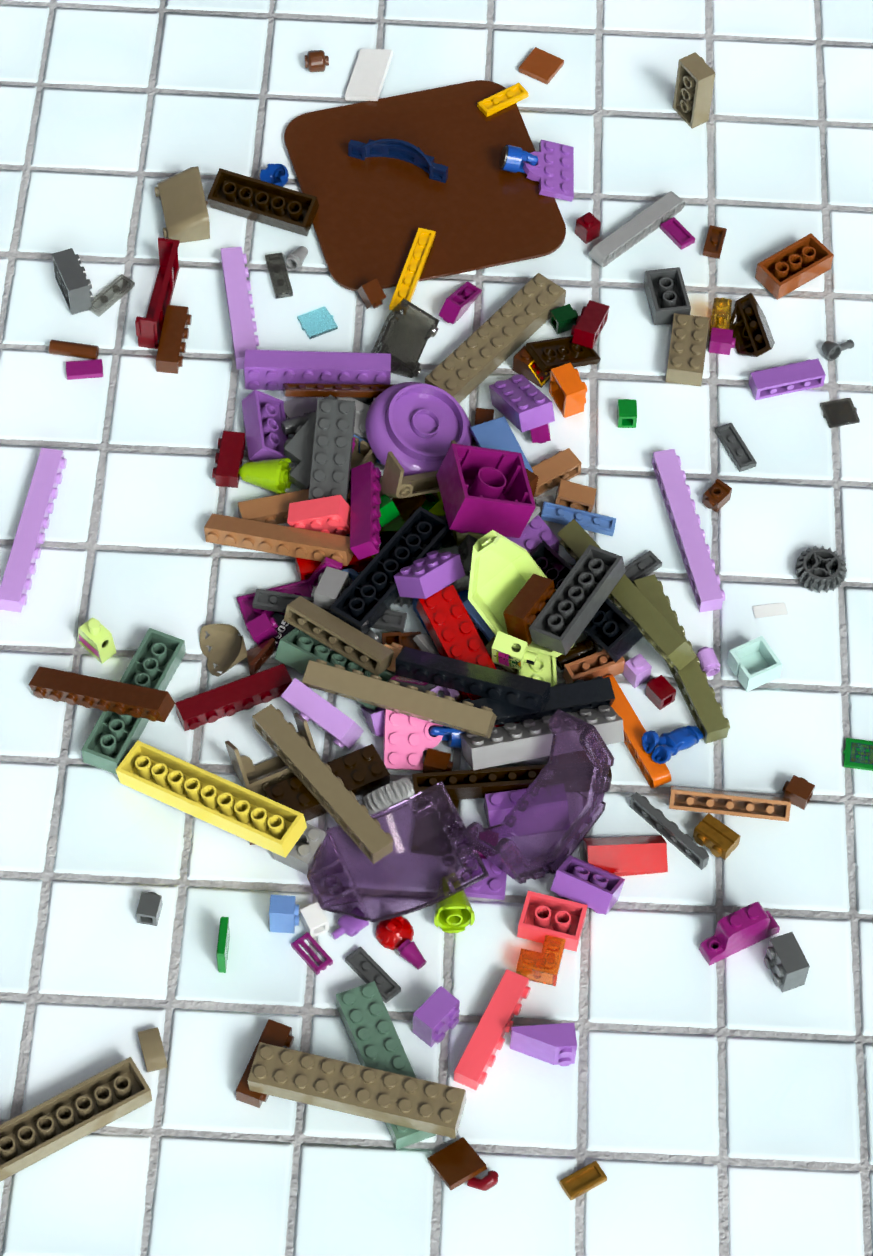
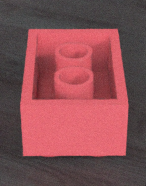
[287,495,351,536]
[517,891,588,952]

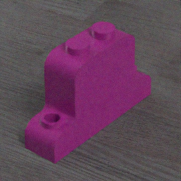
[699,902,780,966]

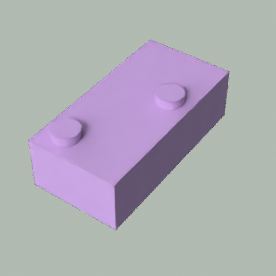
[281,678,364,749]

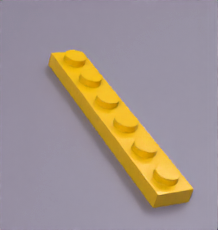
[389,228,436,314]

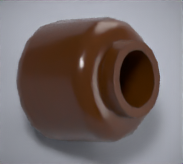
[305,50,329,72]

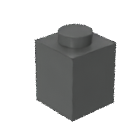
[136,892,163,926]

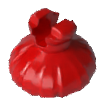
[375,914,414,950]

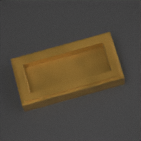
[559,1161,607,1201]

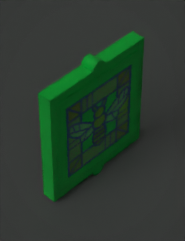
[843,738,873,771]

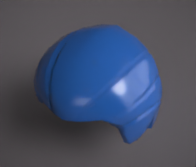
[259,164,289,187]

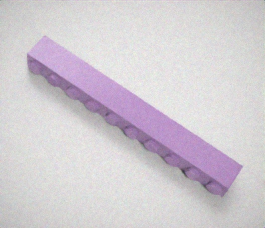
[0,447,67,613]
[652,449,725,612]

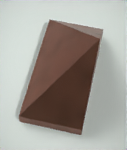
[247,638,276,675]

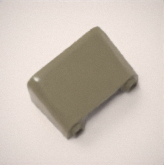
[154,166,210,243]

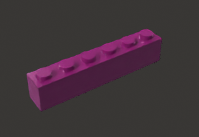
[350,461,381,560]

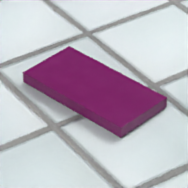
[237,579,314,631]

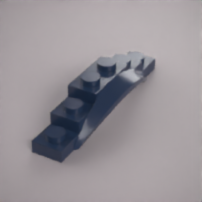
[348,139,448,183]

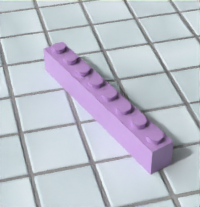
[221,246,260,369]

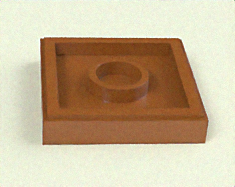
[519,47,564,85]

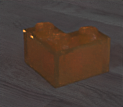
[516,935,566,986]

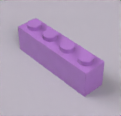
[748,359,826,400]

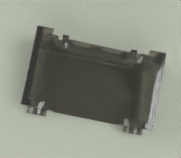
[371,298,440,378]

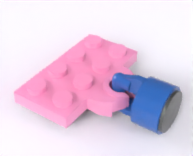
[383,709,466,771]

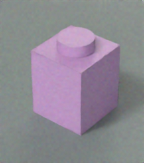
[623,654,652,688]

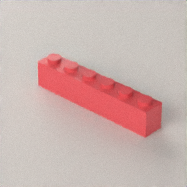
[453,969,531,1090]

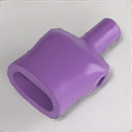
[331,908,369,940]

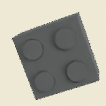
[764,932,810,993]

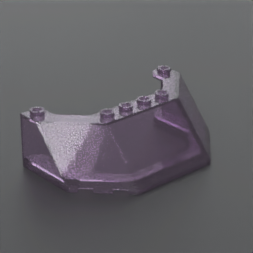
[463,709,615,884]

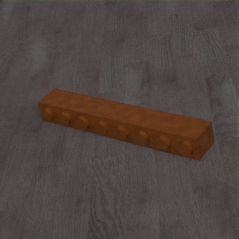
[28,666,175,722]

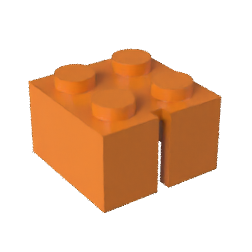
[549,362,587,418]

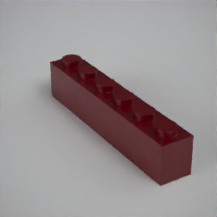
[175,663,292,731]

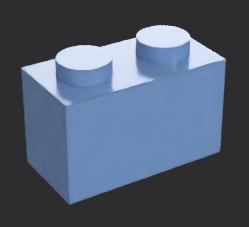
[269,895,300,933]

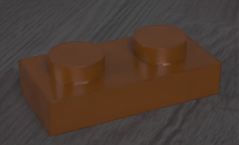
[703,225,727,259]

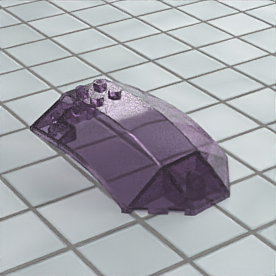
[307,781,489,923]

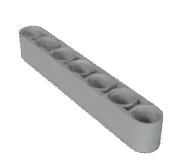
[589,191,685,267]

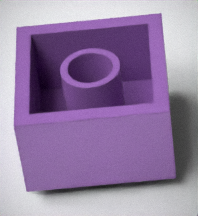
[412,986,460,1047]

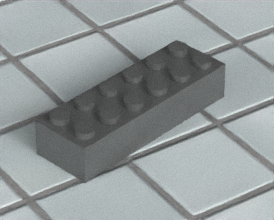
[308,399,356,503]
[529,545,626,655]

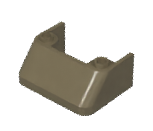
[381,440,457,498]
[225,712,316,797]

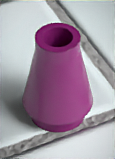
[397,939,427,970]

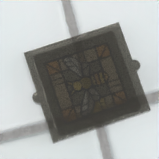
[820,397,860,428]

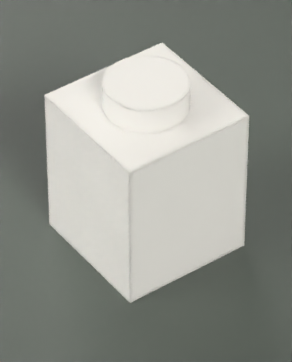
[300,902,329,938]

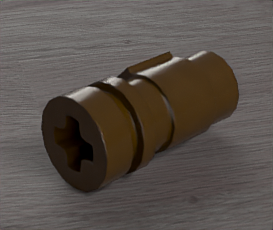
[556,638,596,670]

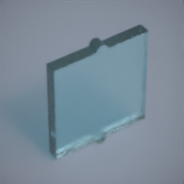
[297,306,338,339]

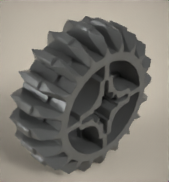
[795,545,847,593]

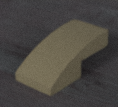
[137,1027,168,1073]

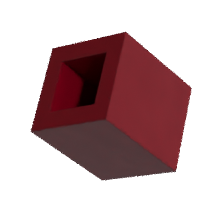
[575,212,601,244]
[645,675,676,710]

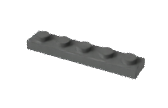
[629,792,709,870]

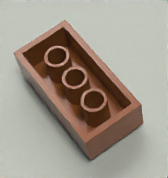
[755,233,834,300]

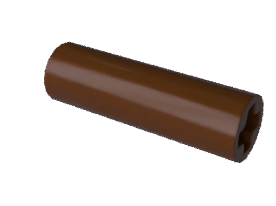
[49,340,99,360]

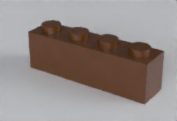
[156,305,192,374]
[236,1019,294,1108]

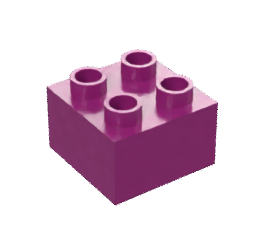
[436,443,536,538]

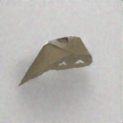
[199,624,247,677]

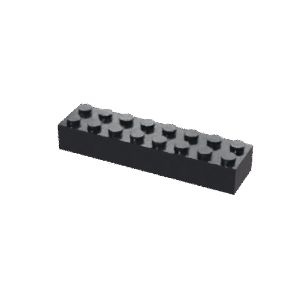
[330,507,451,634]
[530,541,643,663]

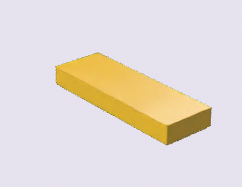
[477,83,529,117]

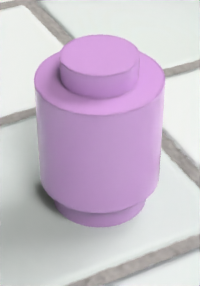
[696,647,720,677]

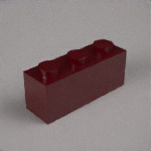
[571,300,610,349]
[212,431,246,488]

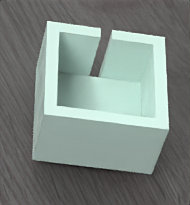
[727,636,782,692]

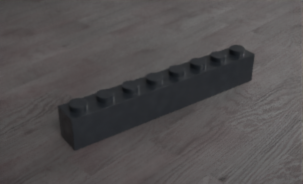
[396,647,551,712]
[459,676,615,726]

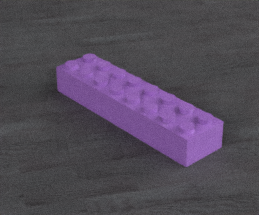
[244,350,391,391]

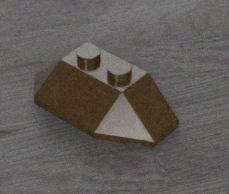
[728,293,775,357]

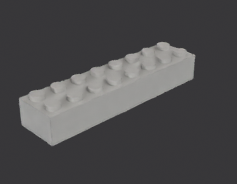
[460,705,624,770]

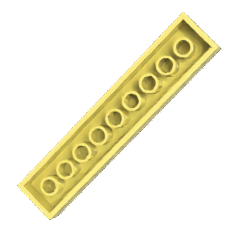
[116,740,307,858]

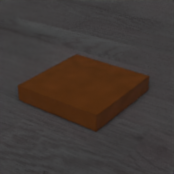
[427,1137,487,1190]

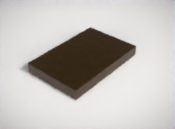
[379,494,427,537]

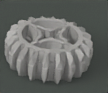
[362,778,415,815]

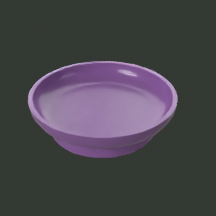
[365,382,473,477]

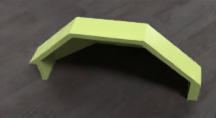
[468,530,575,657]

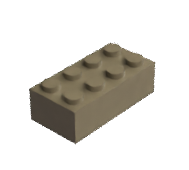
[672,52,715,129]
[665,313,710,387]

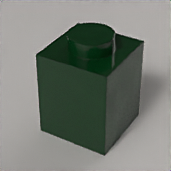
[549,304,578,335]

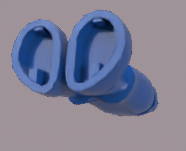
[642,725,704,764]

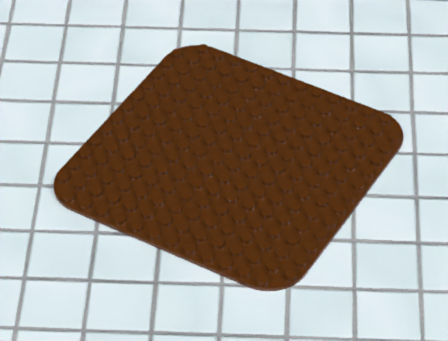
[284,80,566,292]

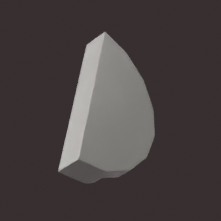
[413,634,440,655]

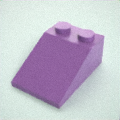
[510,1023,577,1066]

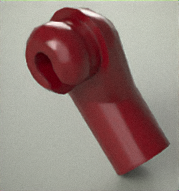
[467,1170,499,1191]

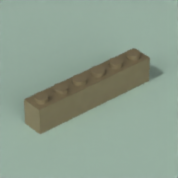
[284,596,394,676]

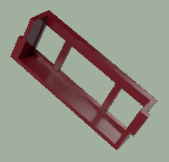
[135,238,180,349]

